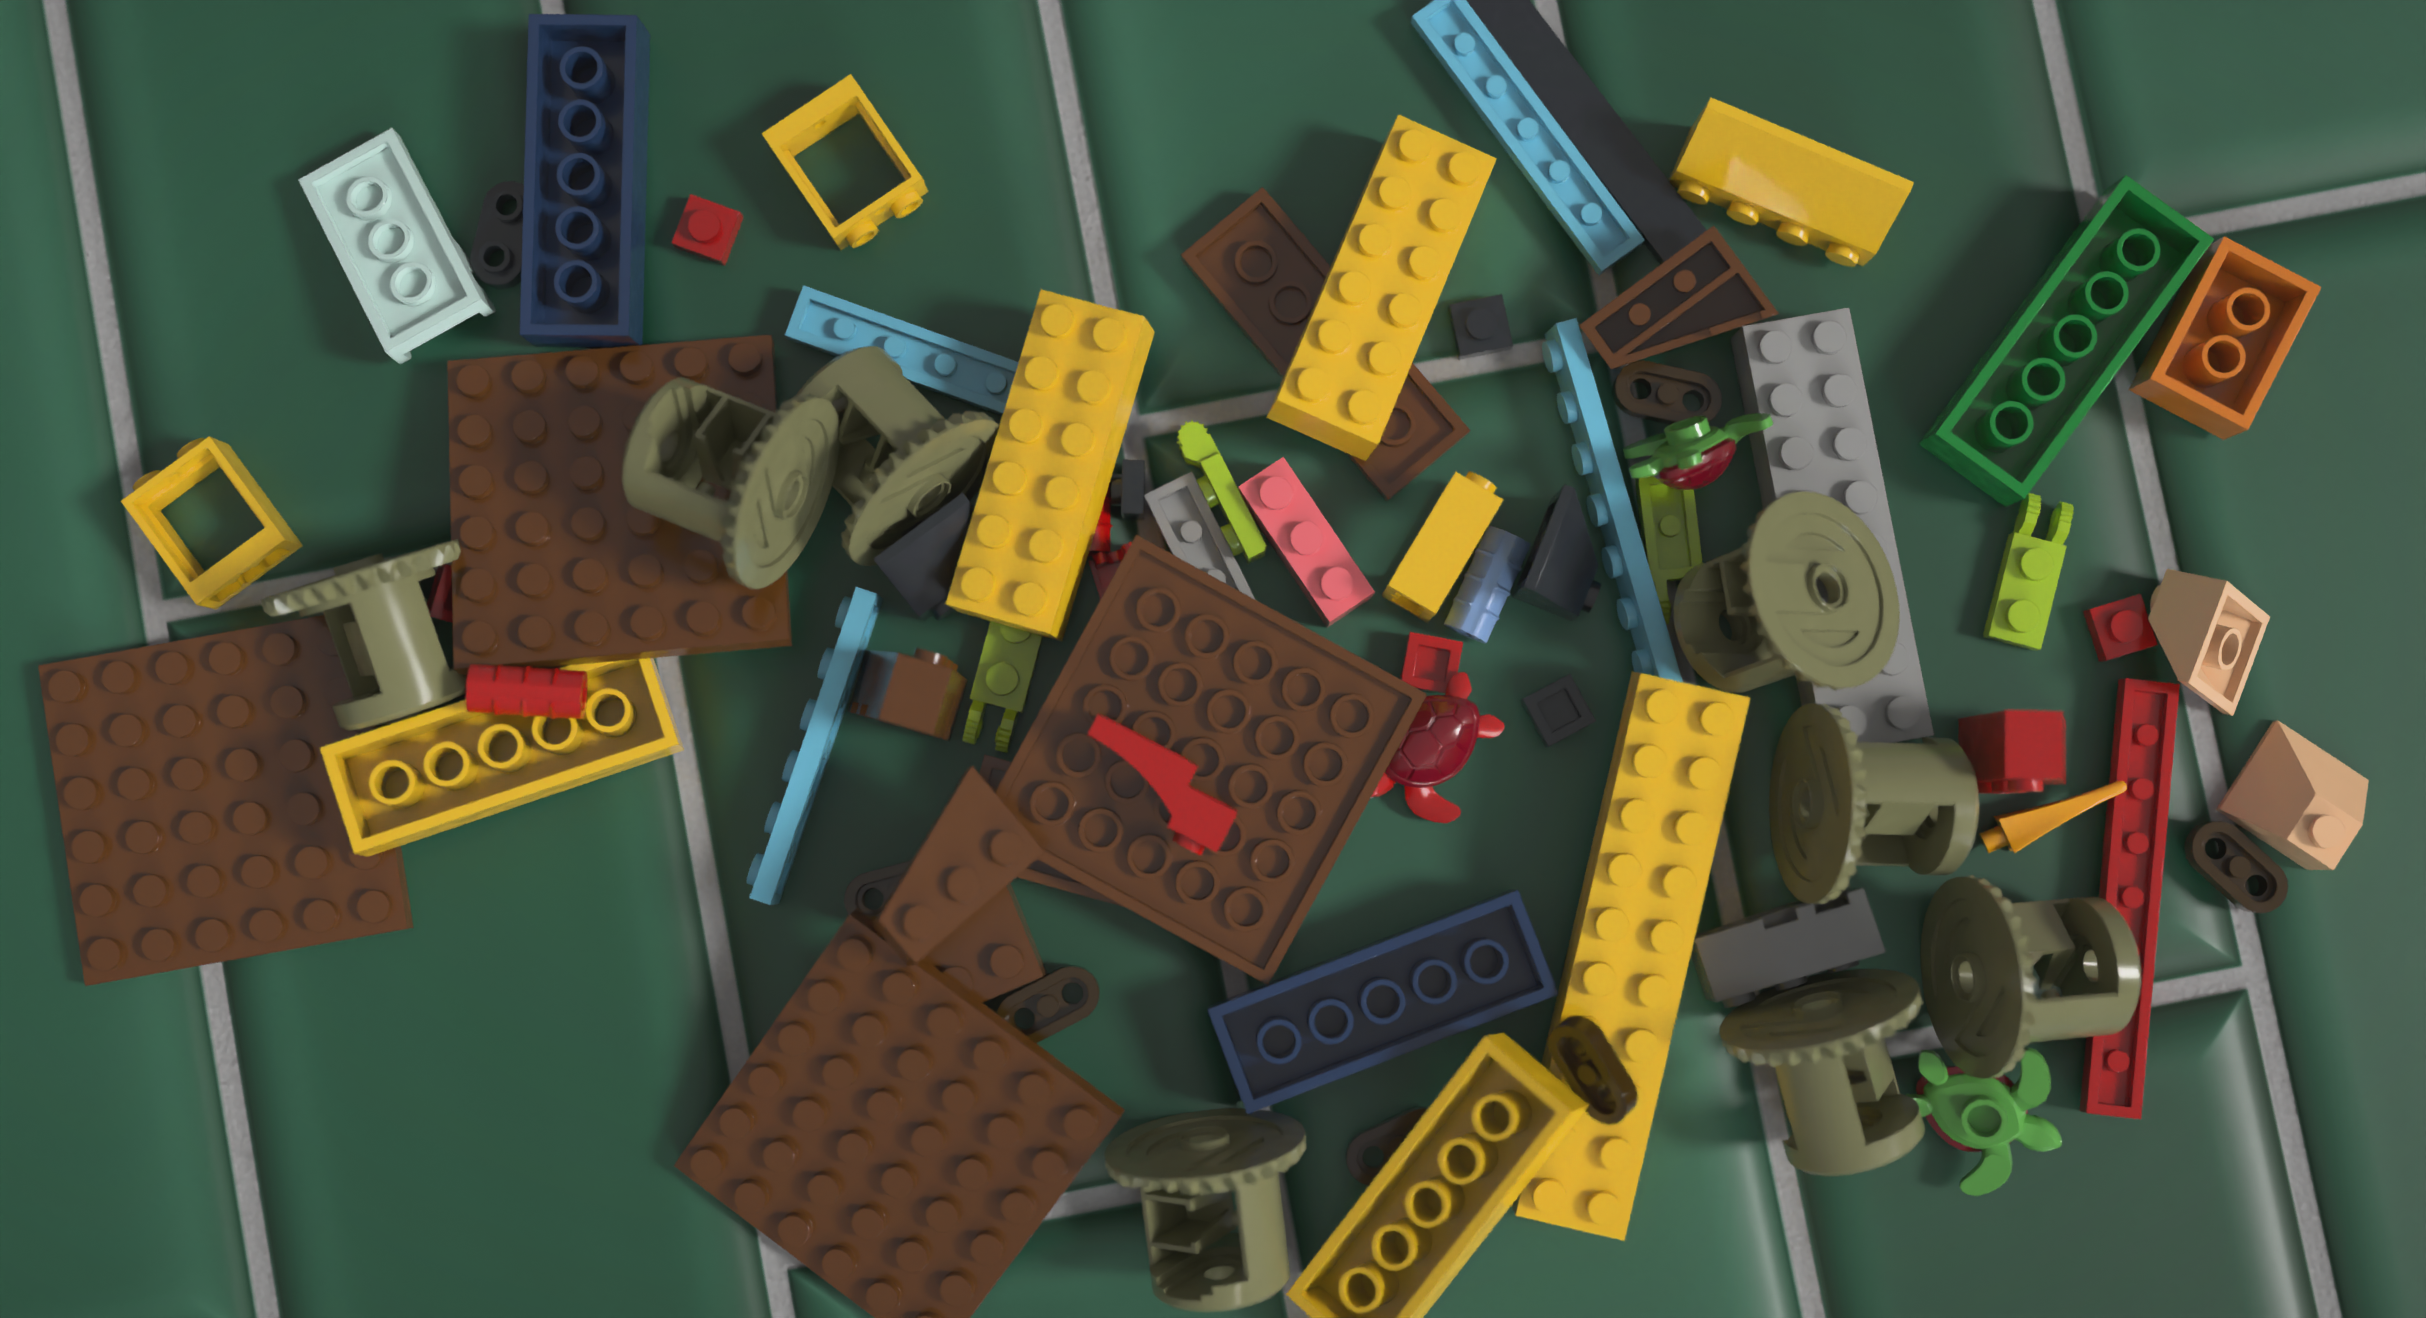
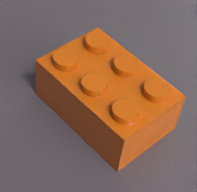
[2128,236,2322,440]

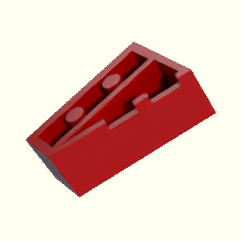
[1959,710,2066,794]

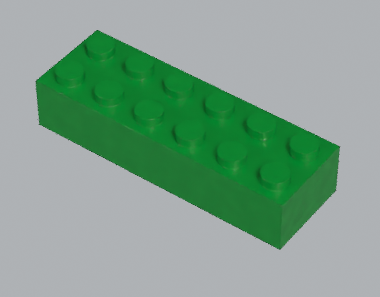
[1918,175,2214,507]

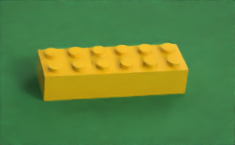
[1266,114,1497,461]
[946,289,1155,641]
[320,658,684,857]
[1286,1032,1589,1318]

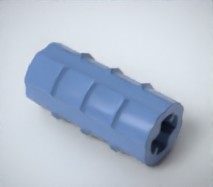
[1443,526,1531,644]

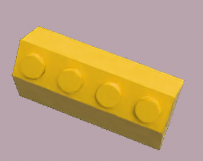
[1669,97,1914,267]

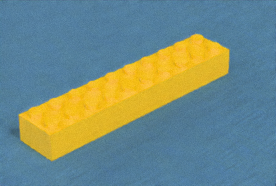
[1512,671,1750,1241]

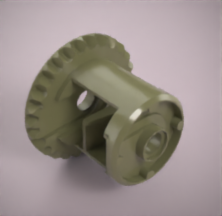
[795,346,999,566]
[622,378,840,589]
[1674,491,1900,693]
[260,539,468,731]
[1769,703,1979,904]
[1920,876,2141,1079]
[1719,969,1925,1176]
[1104,1108,1306,1312]

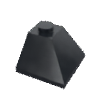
[1512,484,1601,621]
[874,493,974,621]

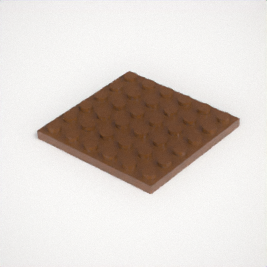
[447,335,792,675]
[995,535,1427,985]
[38,615,414,986]
[674,909,1125,1318]

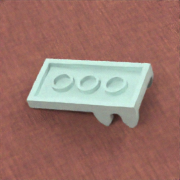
[299,128,496,364]

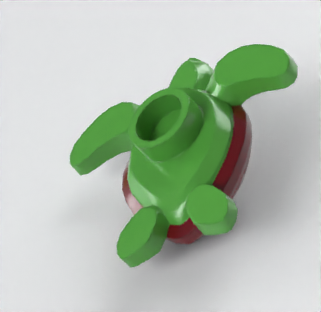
[1623,413,1774,490]
[1906,1047,2062,1196]

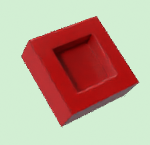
[672,194,744,266]
[2083,594,2158,662]
[1400,632,1463,695]

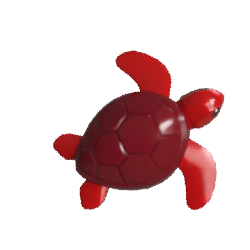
[1370,672,1505,823]

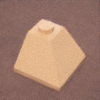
[2148,569,2270,716]
[2216,720,2369,870]

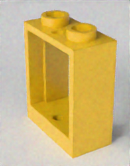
[761,74,929,250]
[121,436,303,610]
[1381,471,1503,623]

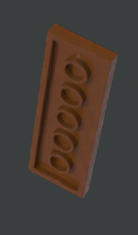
[1181,187,1471,502]

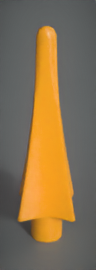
[1979,781,2127,854]

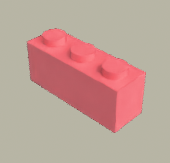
[1238,457,1375,627]

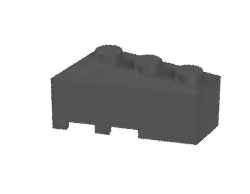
[1691,887,1886,1008]

